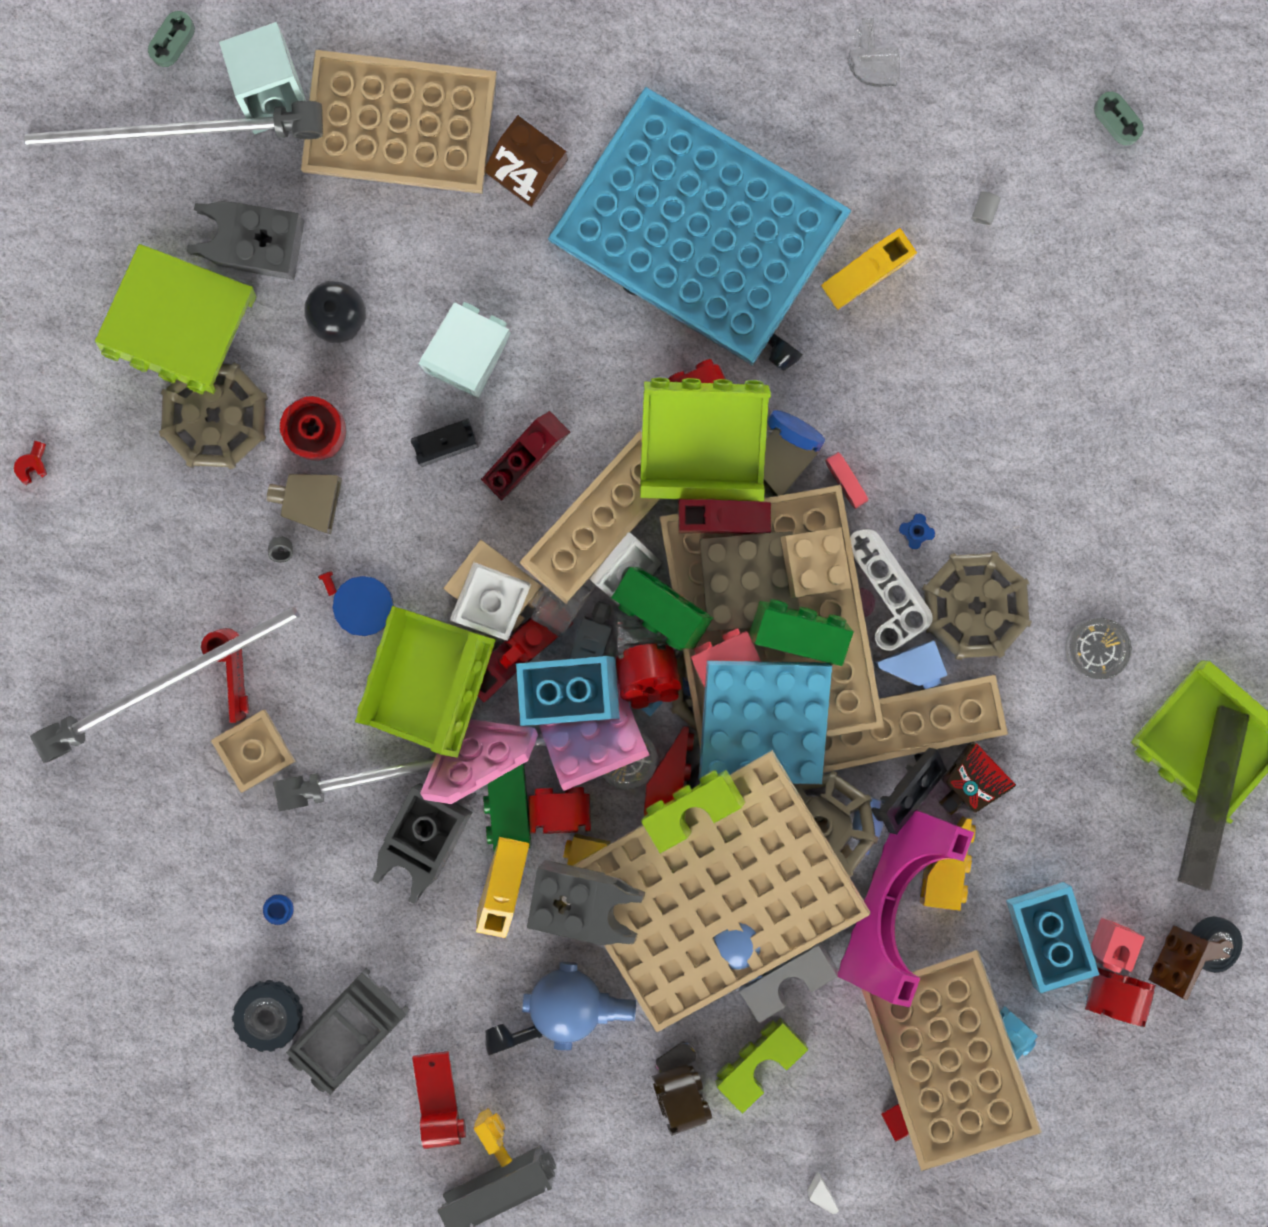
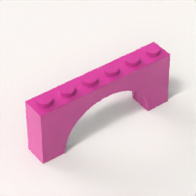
[838,810,974,1007]

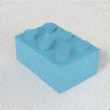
[516,656,620,726]
[1006,882,1099,993]

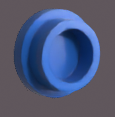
[263,894,294,925]

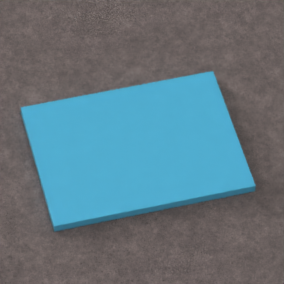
[548,87,851,366]

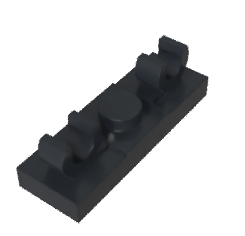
[871,747,947,835]

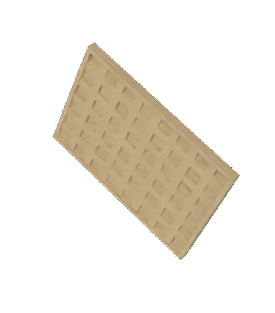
[573,750,870,1032]

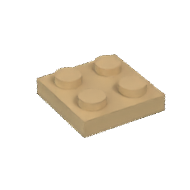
[781,527,852,598]
[211,709,296,793]

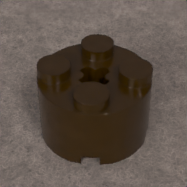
[651,1064,713,1136]

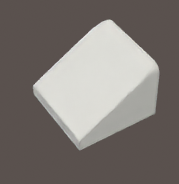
[807,1172,839,1214]

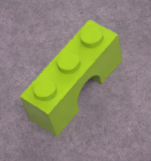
[641,770,745,854]
[716,1018,809,1114]

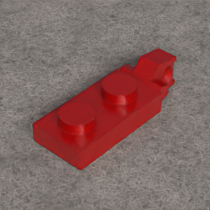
[499,601,574,669]

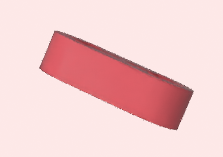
[825,452,868,509]

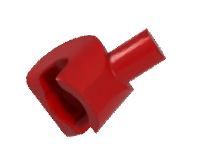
[14,441,47,486]

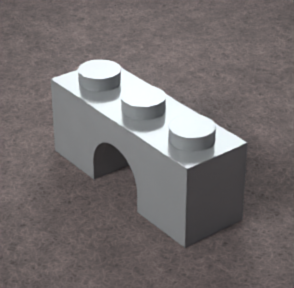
[739,942,838,1023]

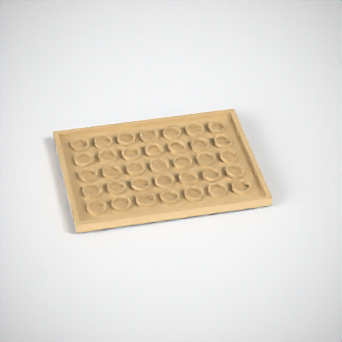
[659,485,884,751]

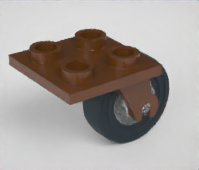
[1148,916,1243,1000]

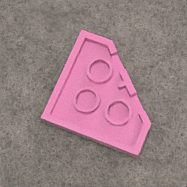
[420,719,538,804]

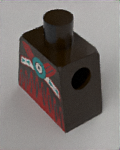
[939,742,1016,816]

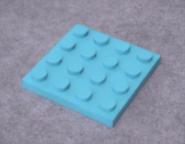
[699,661,832,784]

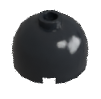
[304,281,366,343]

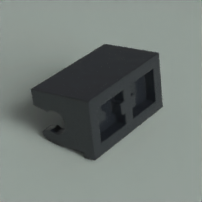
[410,418,479,467]

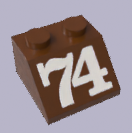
[485,115,568,208]

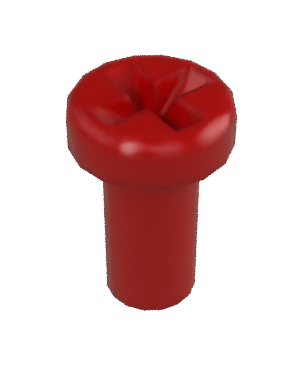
[318,571,337,596]

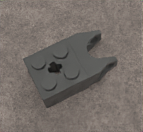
[187,201,304,280]
[372,783,473,904]
[527,860,645,945]

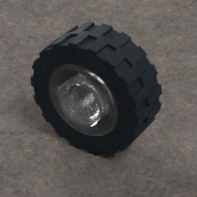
[232,980,303,1052]

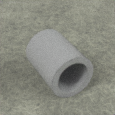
[971,191,1001,225]

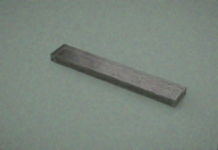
[1177,706,1250,891]

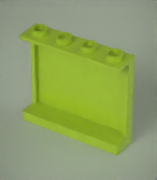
[95,244,256,394]
[640,377,771,501]
[355,606,496,758]
[1130,660,1268,824]

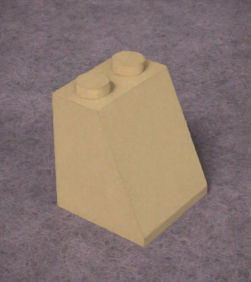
[443,540,543,633]

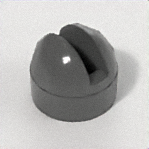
[268,536,293,563]

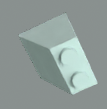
[219,22,306,135]
[418,302,511,399]

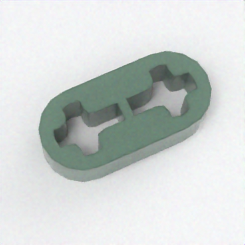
[148,11,195,67]
[1094,91,1144,146]

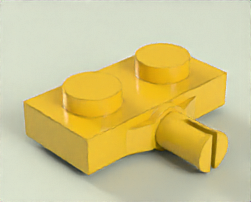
[474,1108,512,1167]

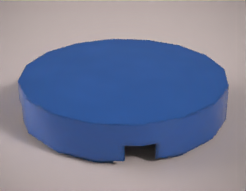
[767,410,825,452]
[332,576,394,636]

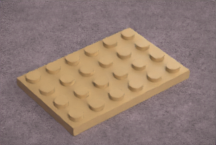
[301,50,497,194]
[862,950,1042,1171]

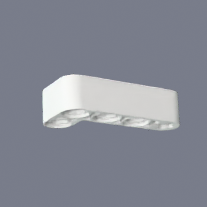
[850,529,933,651]

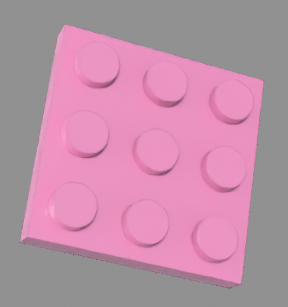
[539,679,650,791]

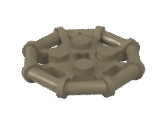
[159,362,268,470]
[922,551,1032,660]
[793,771,878,877]

